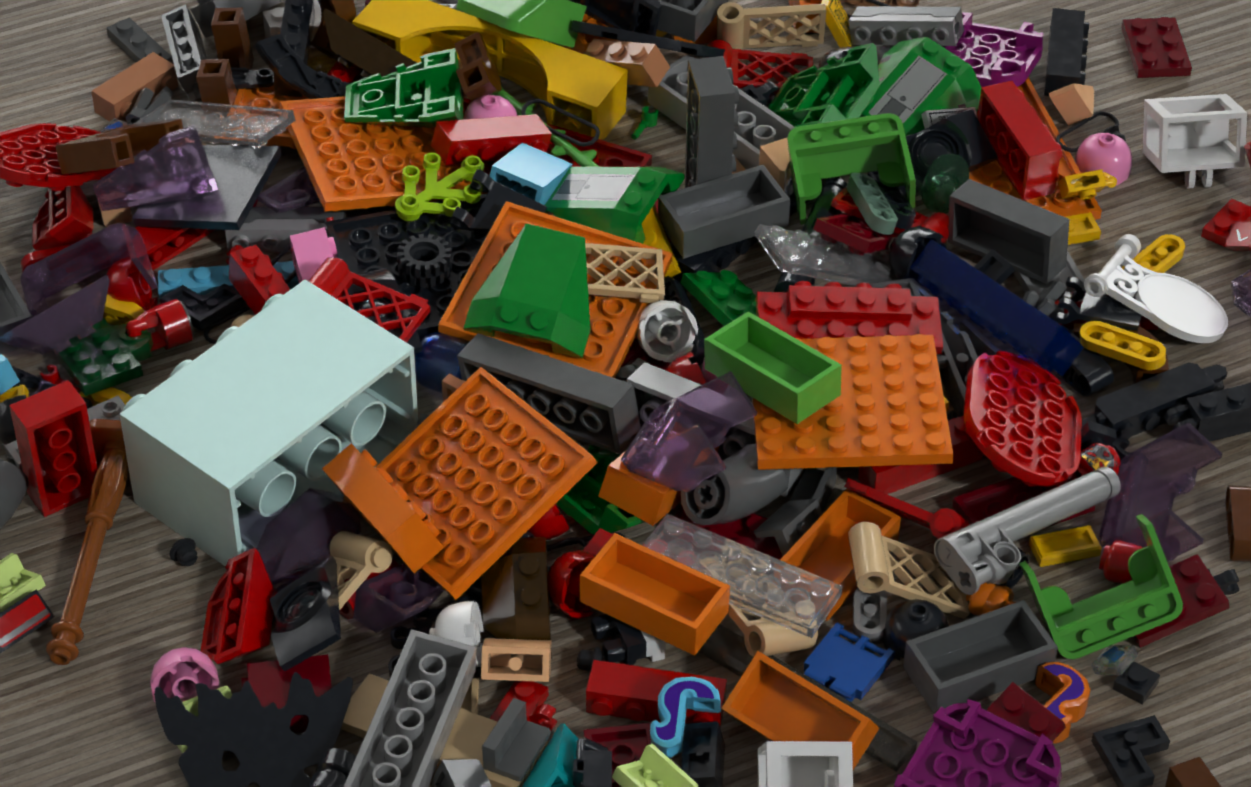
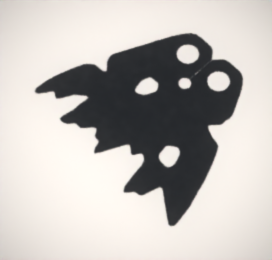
[154,672,353,787]

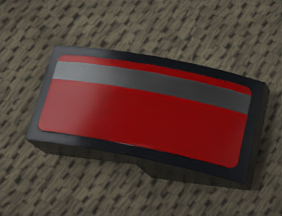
[0,589,55,653]

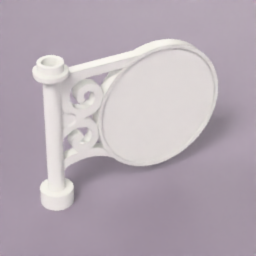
[1084,234,1228,343]

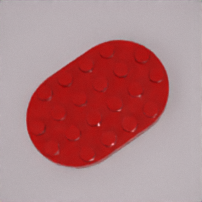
[0,123,125,191]
[964,351,1082,487]

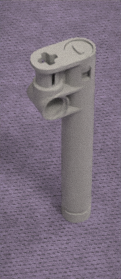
[934,467,1120,595]

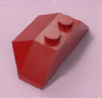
[32,185,94,251]
[201,548,274,664]

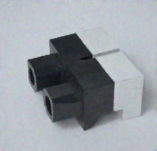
[591,614,665,665]

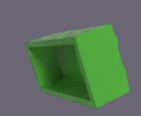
[704,311,842,424]

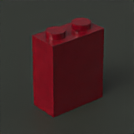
[242,654,332,733]

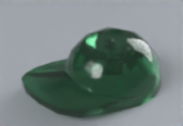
[921,154,970,214]

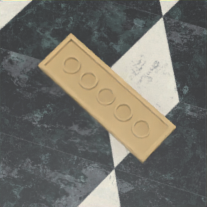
[341,673,549,787]

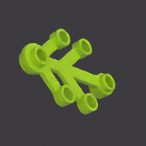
[395,152,484,221]

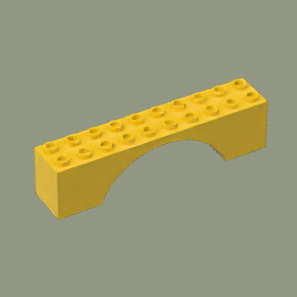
[352,0,628,140]

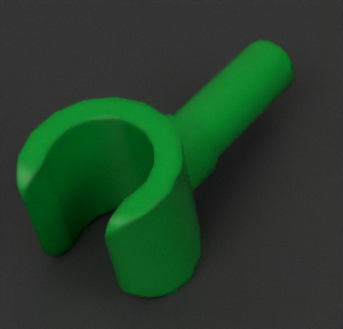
[631,106,658,140]

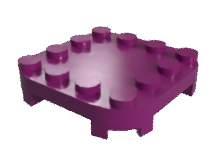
[942,12,1044,87]
[894,699,1062,787]

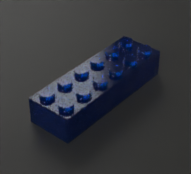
[910,239,1084,376]

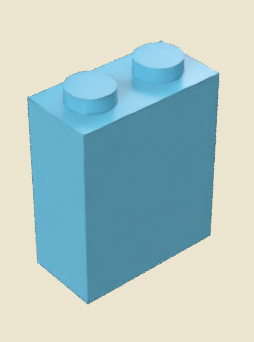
[490,143,573,205]

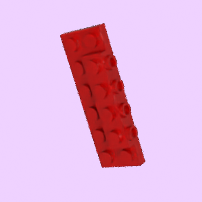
[756,281,943,354]

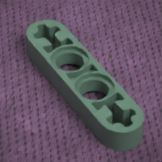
[846,172,898,235]

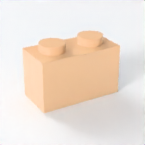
[481,638,552,682]

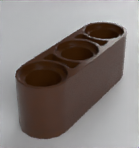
[1225,485,1251,562]

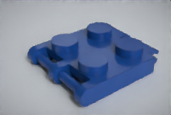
[803,622,896,704]

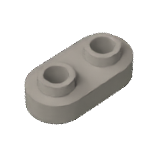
[853,588,887,642]

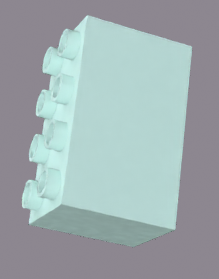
[120,279,419,566]

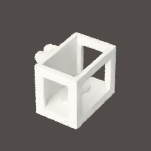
[1143,94,1247,189]
[758,741,853,787]

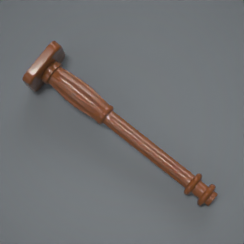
[46,419,129,665]

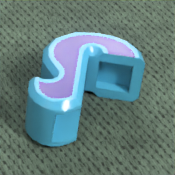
[650,677,721,758]

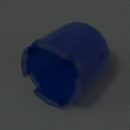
[414,332,470,394]

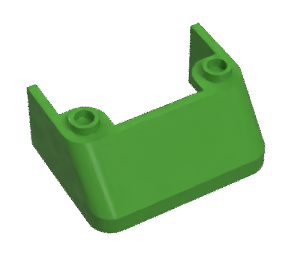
[456,0,587,48]
[787,113,916,225]
[1019,514,1183,659]

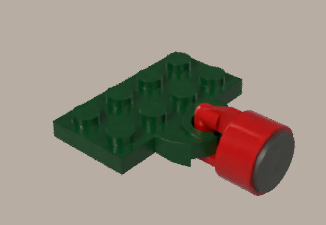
[44,299,194,396]

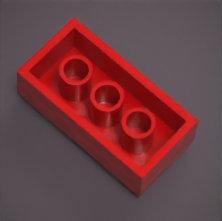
[978,80,1063,201]
[9,380,98,517]

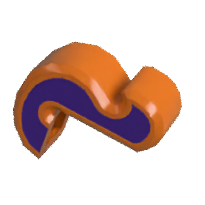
[1035,662,1090,744]

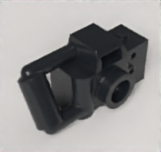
[573,737,612,787]

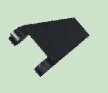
[450,169,547,231]
[1056,277,1142,331]

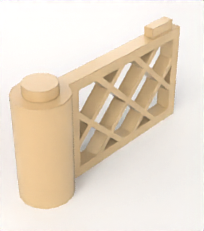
[717,2,826,50]
[585,243,665,303]
[848,522,970,619]
[271,531,393,632]
[692,553,818,657]

